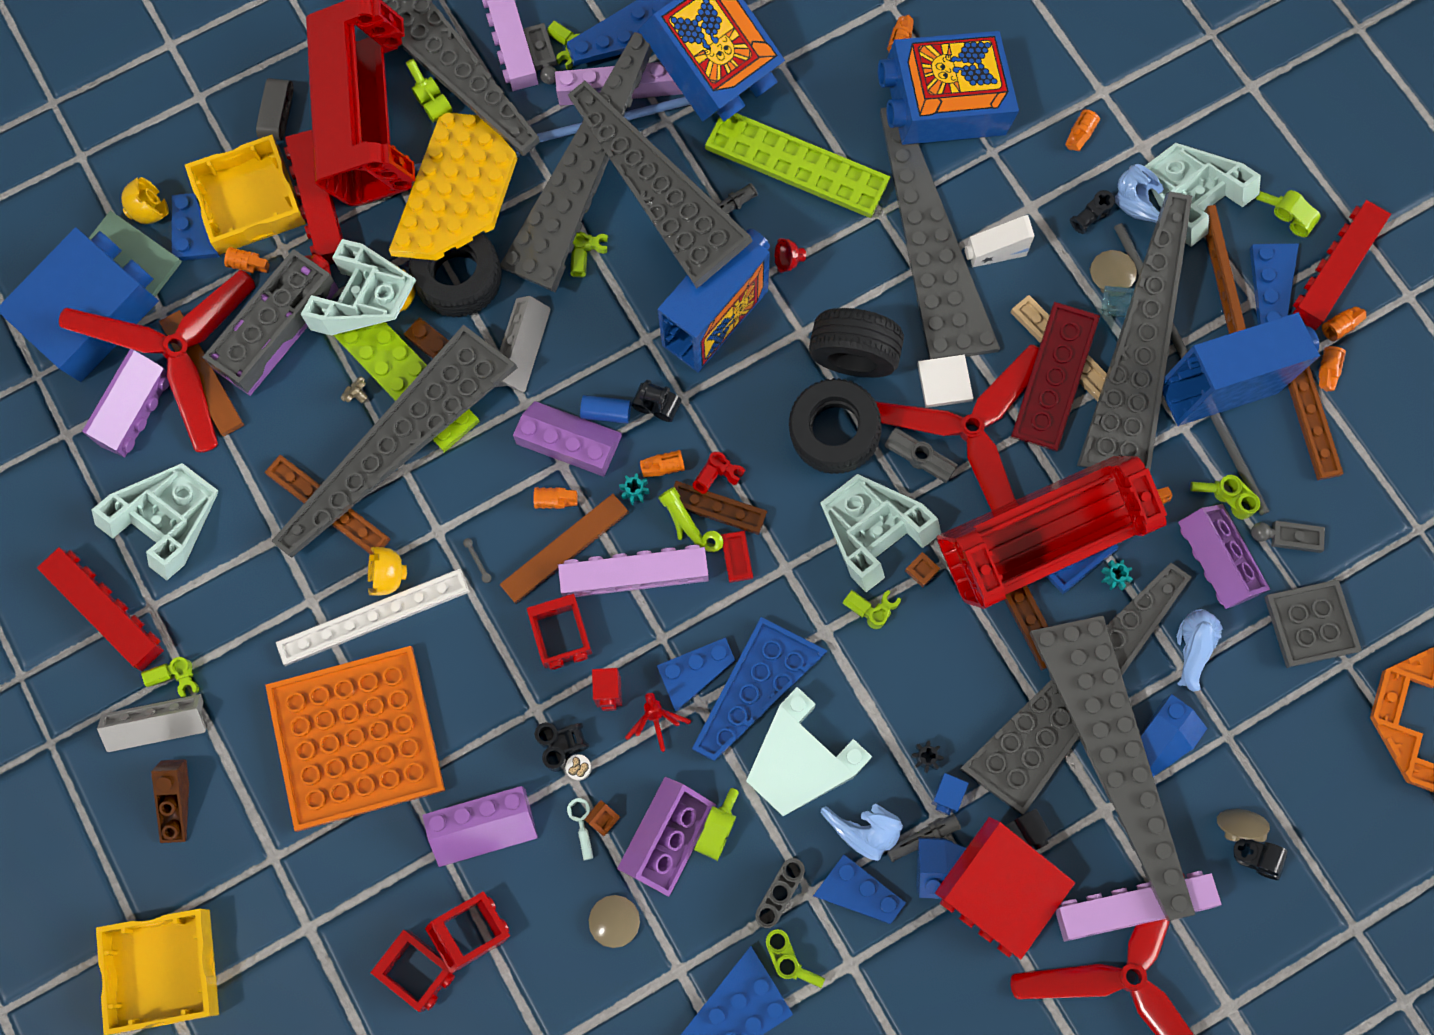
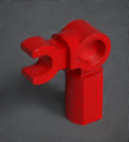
[693,451,745,494]

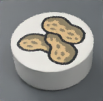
[565,754,591,781]

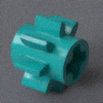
[619,473,650,505]
[1101,560,1133,591]

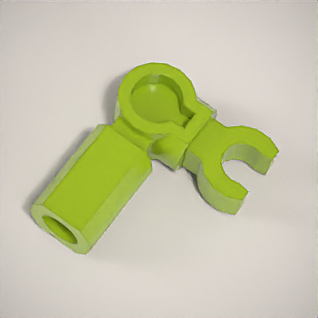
[547,21,580,70]
[570,231,608,277]
[842,590,901,629]
[141,657,199,697]

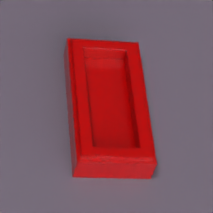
[721,531,753,583]

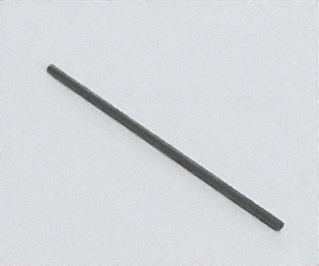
[1114,223,1270,516]

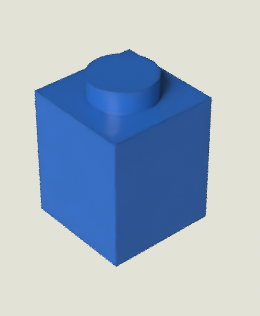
[931,773,969,816]

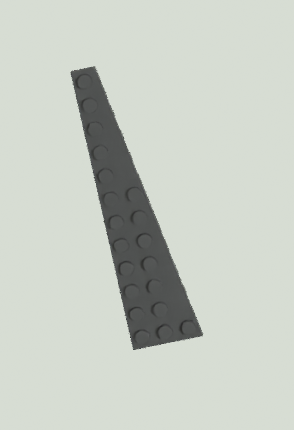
[382,0,540,156]
[500,32,653,293]
[568,80,753,289]
[880,108,1000,360]
[1077,191,1192,471]
[272,325,518,558]
[960,563,1191,816]
[1029,616,1196,921]

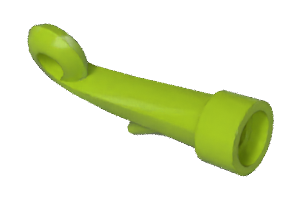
[658,487,723,552]

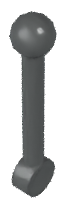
[463,538,492,583]

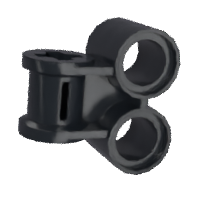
[631,379,681,422]
[534,722,589,772]
[1234,839,1288,881]

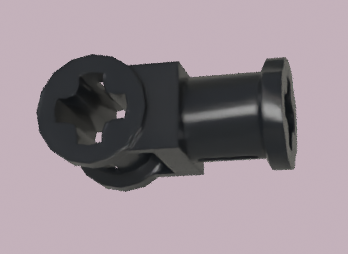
[1070,190,1115,234]

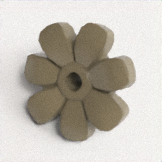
[340,376,368,403]

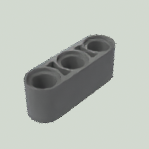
[256,78,293,141]
[755,858,805,929]

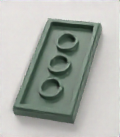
[89,210,182,297]

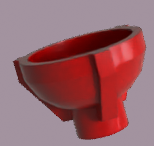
[774,238,806,272]

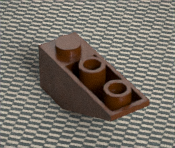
[151,759,189,843]

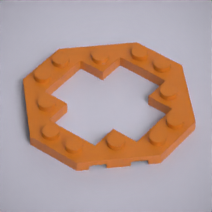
[1370,647,1434,792]

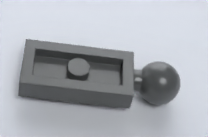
[523,23,557,84]
[1251,521,1325,553]

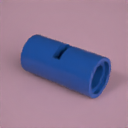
[580,395,631,424]

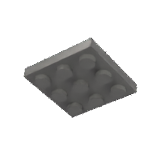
[1264,580,1362,668]

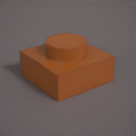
[905,552,940,587]
[584,800,620,837]

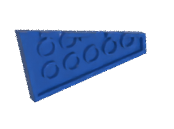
[567,0,673,66]
[692,617,827,761]
[681,946,793,1035]

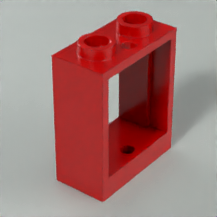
[526,594,593,670]
[425,891,510,974]
[370,929,455,1012]

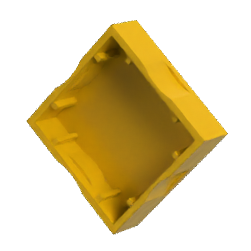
[185,135,306,255]
[96,909,219,1035]

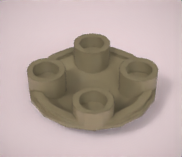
[1090,250,1137,295]
[1217,809,1270,842]
[589,895,640,948]

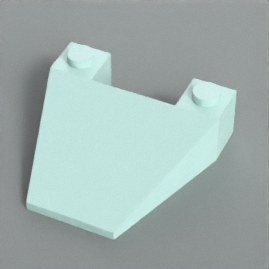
[1144,143,1261,247]
[301,239,416,335]
[91,463,218,580]
[820,474,941,592]
[746,687,872,816]

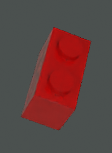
[592,668,622,711]

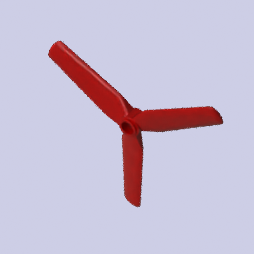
[59,270,256,452]
[875,344,1039,511]
[1010,874,1194,1035]

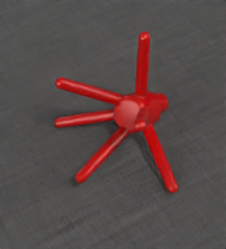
[625,693,691,752]

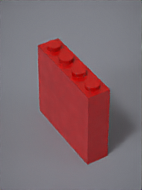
[935,817,1075,960]

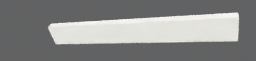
[276,569,470,666]

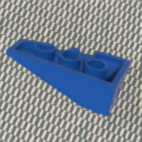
[1140,694,1207,777]
[916,837,966,899]

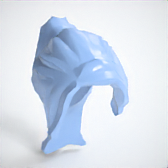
[1114,164,1164,223]
[1176,609,1223,692]
[821,803,903,861]

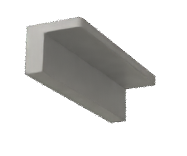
[496,296,551,393]
[97,694,206,752]

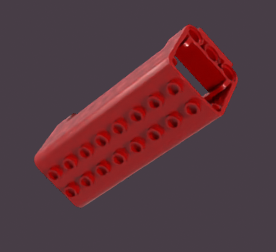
[306,0,416,206]
[937,456,1167,609]

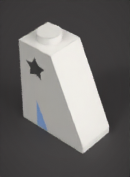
[965,215,1034,267]

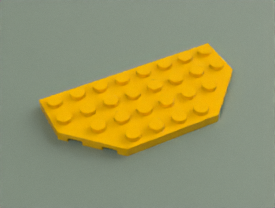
[389,113,517,261]

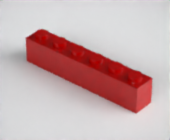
[284,130,343,264]
[1292,200,1391,331]
[37,547,164,671]

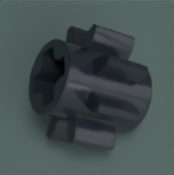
[911,741,944,773]

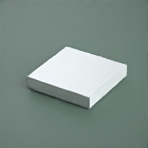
[917,355,973,408]

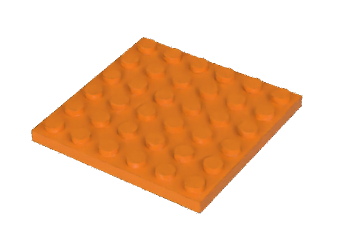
[265,646,445,832]

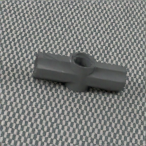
[884,428,958,483]

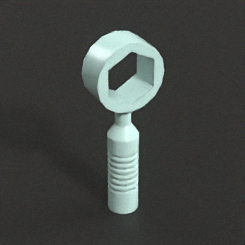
[567,798,593,860]

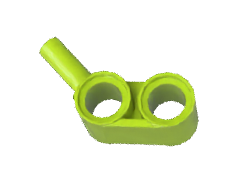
[406,59,453,123]
[1255,190,1321,237]
[1190,475,1260,520]
[694,788,739,861]
[765,929,825,988]

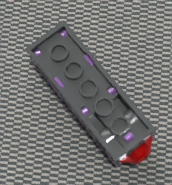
[203,249,339,396]

